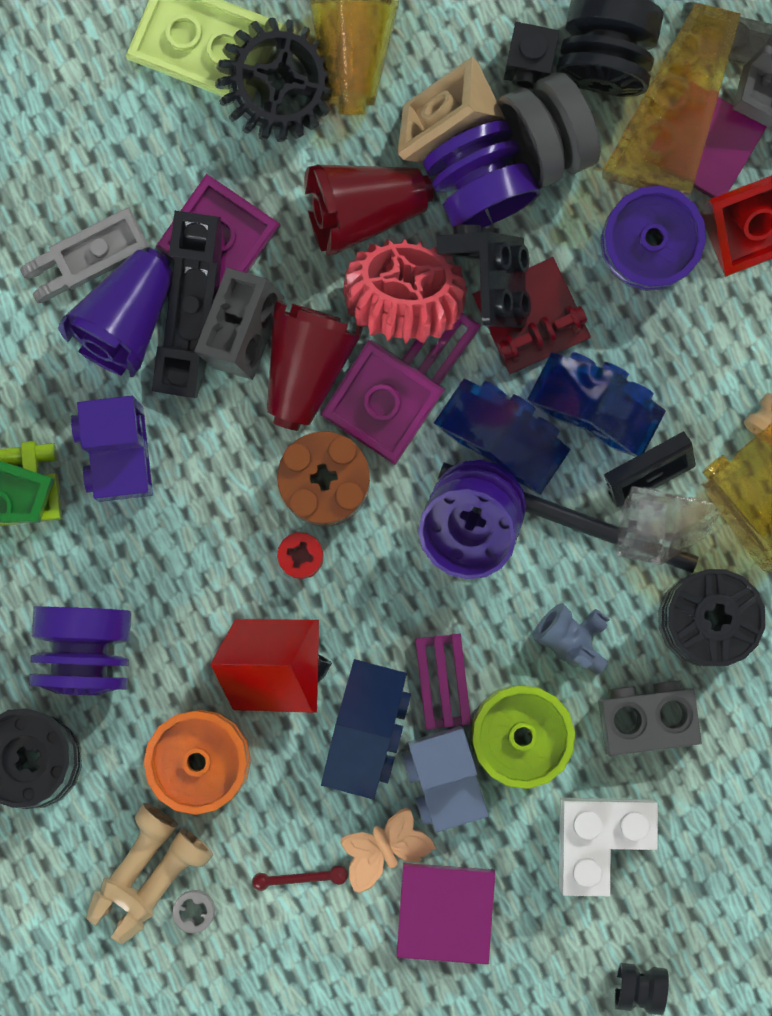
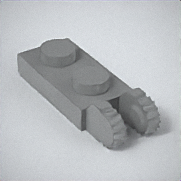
[20,207,150,303]

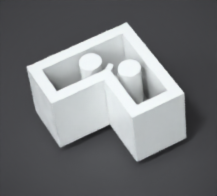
[559,798,658,897]

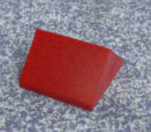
[700,175,772,277]
[210,619,319,713]

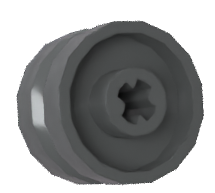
[497,72,601,189]

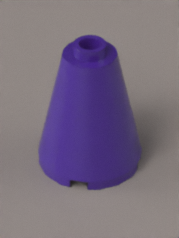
[58,248,173,377]

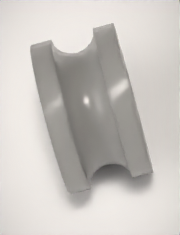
[172,890,215,934]

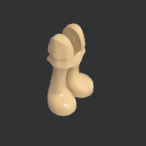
[86,803,213,944]

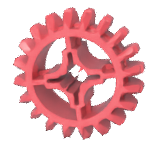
[343,238,467,344]

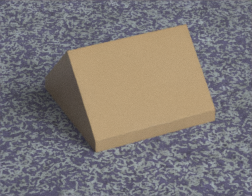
[397,56,505,163]

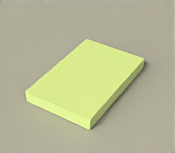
[126,0,283,101]

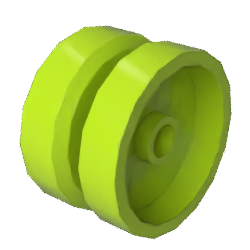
[470,685,575,789]

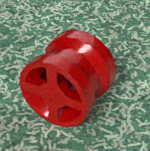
[277,532,324,579]

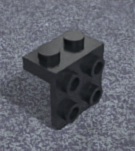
[436,225,531,328]

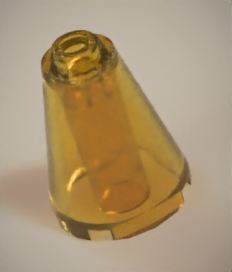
[309,0,399,116]

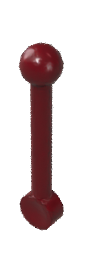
[252,866,348,891]

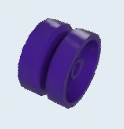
[600,185,706,291]

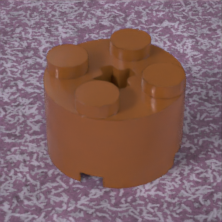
[277,431,370,527]

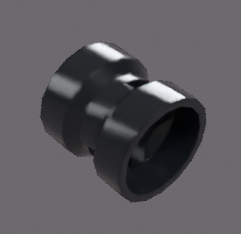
[615,963,669,1016]

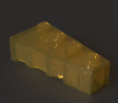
[602,3,741,199]

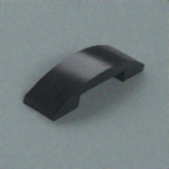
[152,210,222,398]

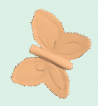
[340,808,436,893]

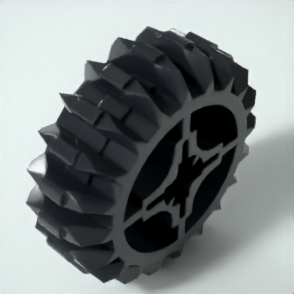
[215,18,337,142]

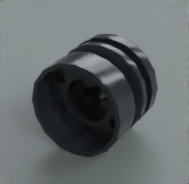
[556,0,664,97]
[658,569,766,666]
[0,708,82,809]

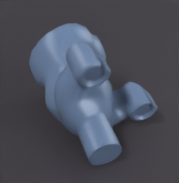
[533,603,610,675]

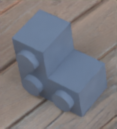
[402,726,489,833]

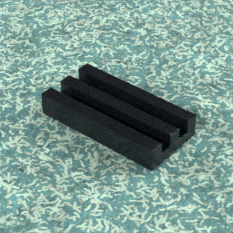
[604,431,696,508]

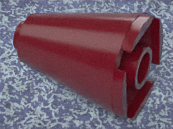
[304,164,433,256]
[267,300,363,431]

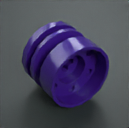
[422,120,541,228]
[418,460,526,579]
[29,606,131,696]

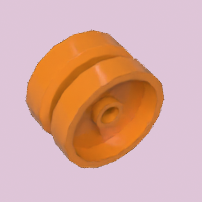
[144,709,251,815]

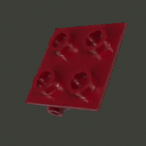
[472,257,591,375]

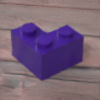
[71,395,153,502]

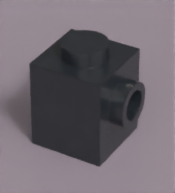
[503,21,560,89]

